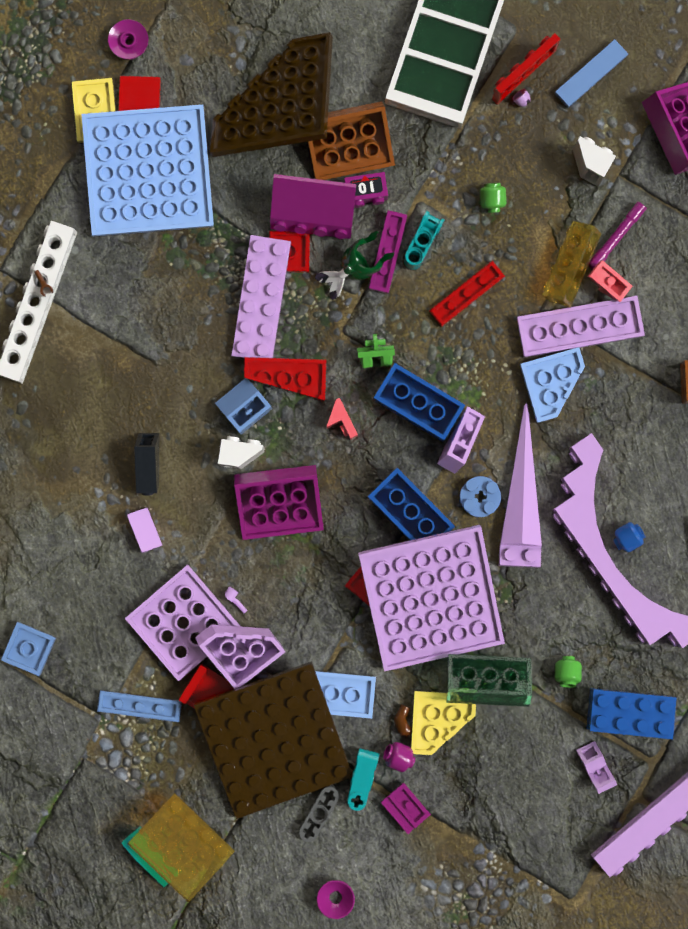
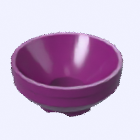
[317,880,355,919]

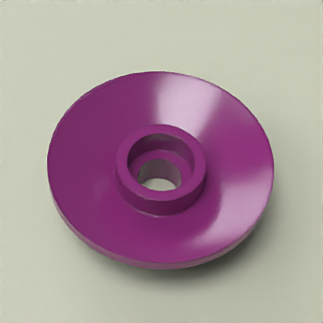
[108,19,149,60]

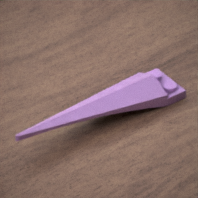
[499,403,542,568]

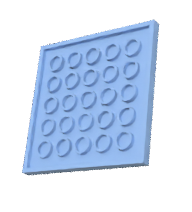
[81,105,214,236]

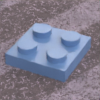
[1,622,56,676]

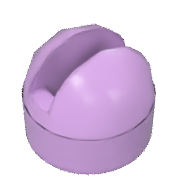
[512,89,530,107]

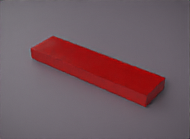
[429,261,505,327]

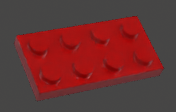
[492,33,560,105]

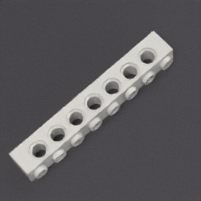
[0,221,77,384]

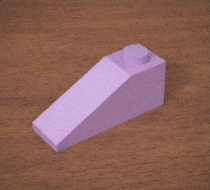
[437,407,485,474]

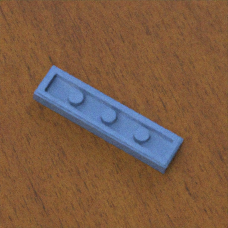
[555,40,628,108]
[97,690,182,722]

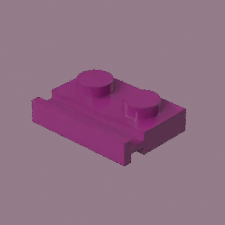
[381,782,431,834]

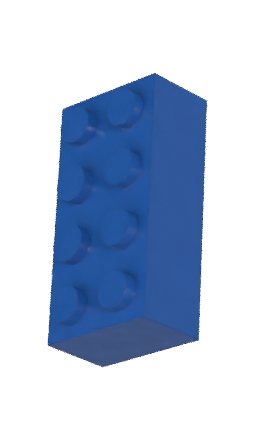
[373,363,465,442]
[368,468,455,541]
[587,688,677,739]

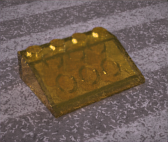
[128,793,235,902]

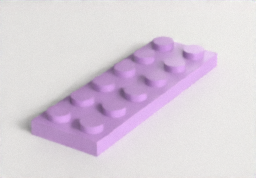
[232,235,291,358]
[517,296,645,358]

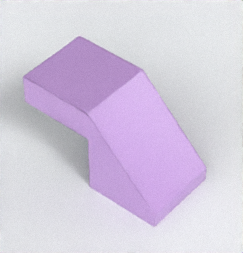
[576,741,617,794]

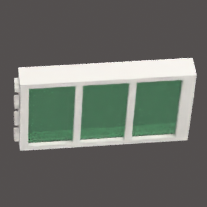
[385,0,504,129]

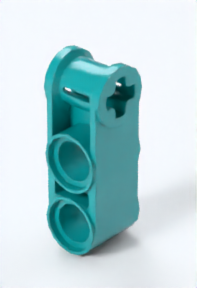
[404,211,445,270]
[348,748,379,811]

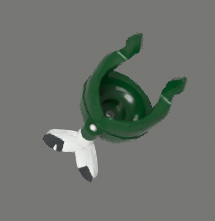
[315,231,394,300]

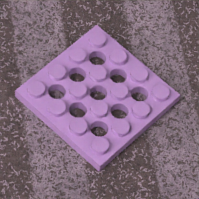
[125,565,241,681]

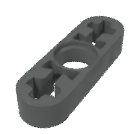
[299,786,339,842]

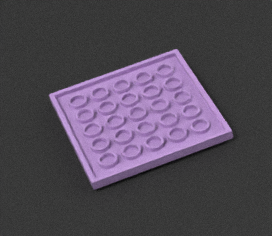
[358,525,505,671]

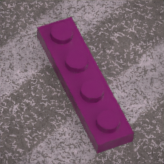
[369,210,407,294]

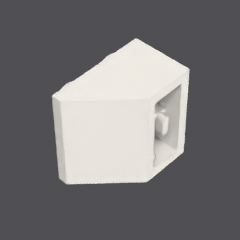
[573,136,616,187]
[218,436,265,469]

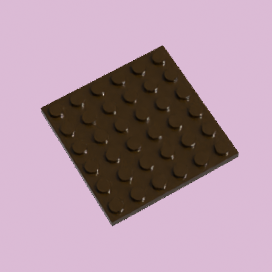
[194,661,353,819]

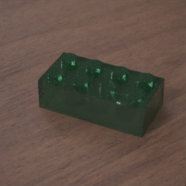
[446,654,532,707]

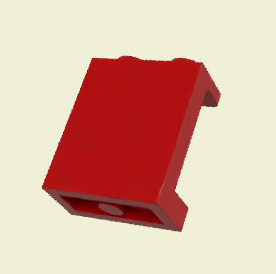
[179,664,234,709]

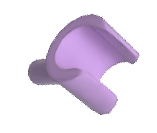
[225,587,247,614]

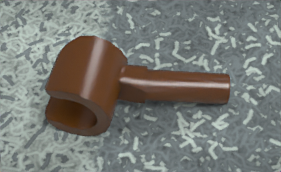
[34,270,54,297]

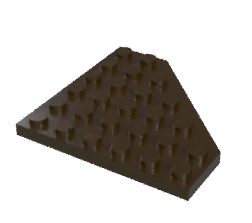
[210,32,333,157]

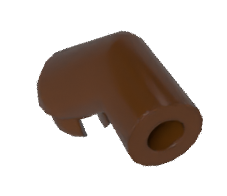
[394,704,412,736]

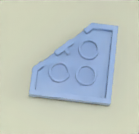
[520,347,585,423]

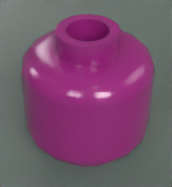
[383,742,415,772]

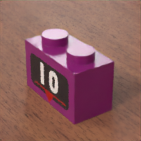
[344,172,388,208]

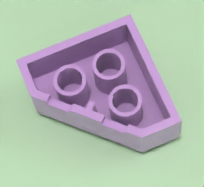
[195,625,285,689]

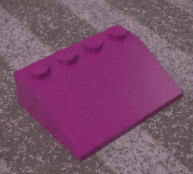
[642,82,688,175]
[270,174,356,239]
[234,465,324,540]

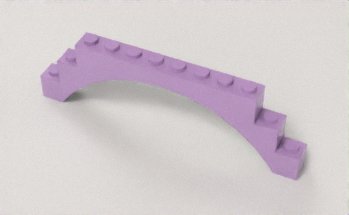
[553,433,688,648]

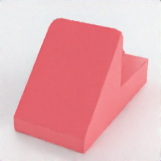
[587,260,632,302]
[327,398,358,440]

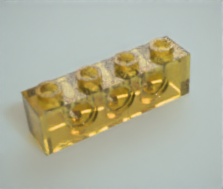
[542,221,602,308]

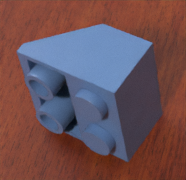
[215,378,272,434]

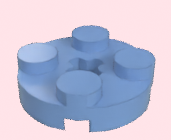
[460,476,501,517]

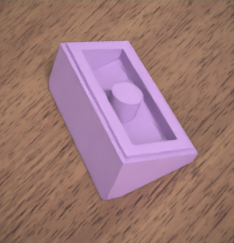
[127,508,162,553]

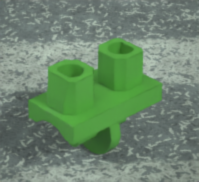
[357,334,395,368]

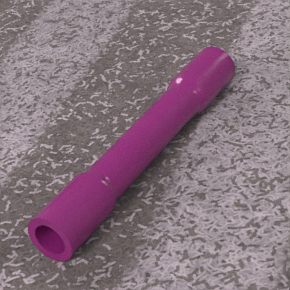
[587,202,647,270]

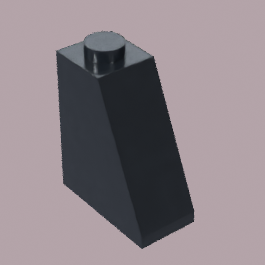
[134,433,159,496]

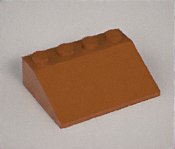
[308,101,395,180]

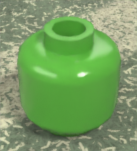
[480,183,507,213]
[555,656,582,688]

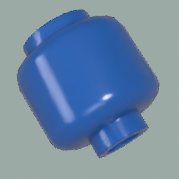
[613,522,646,552]

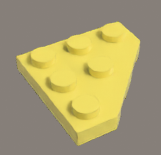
[411,691,477,755]

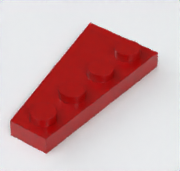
[244,357,326,400]

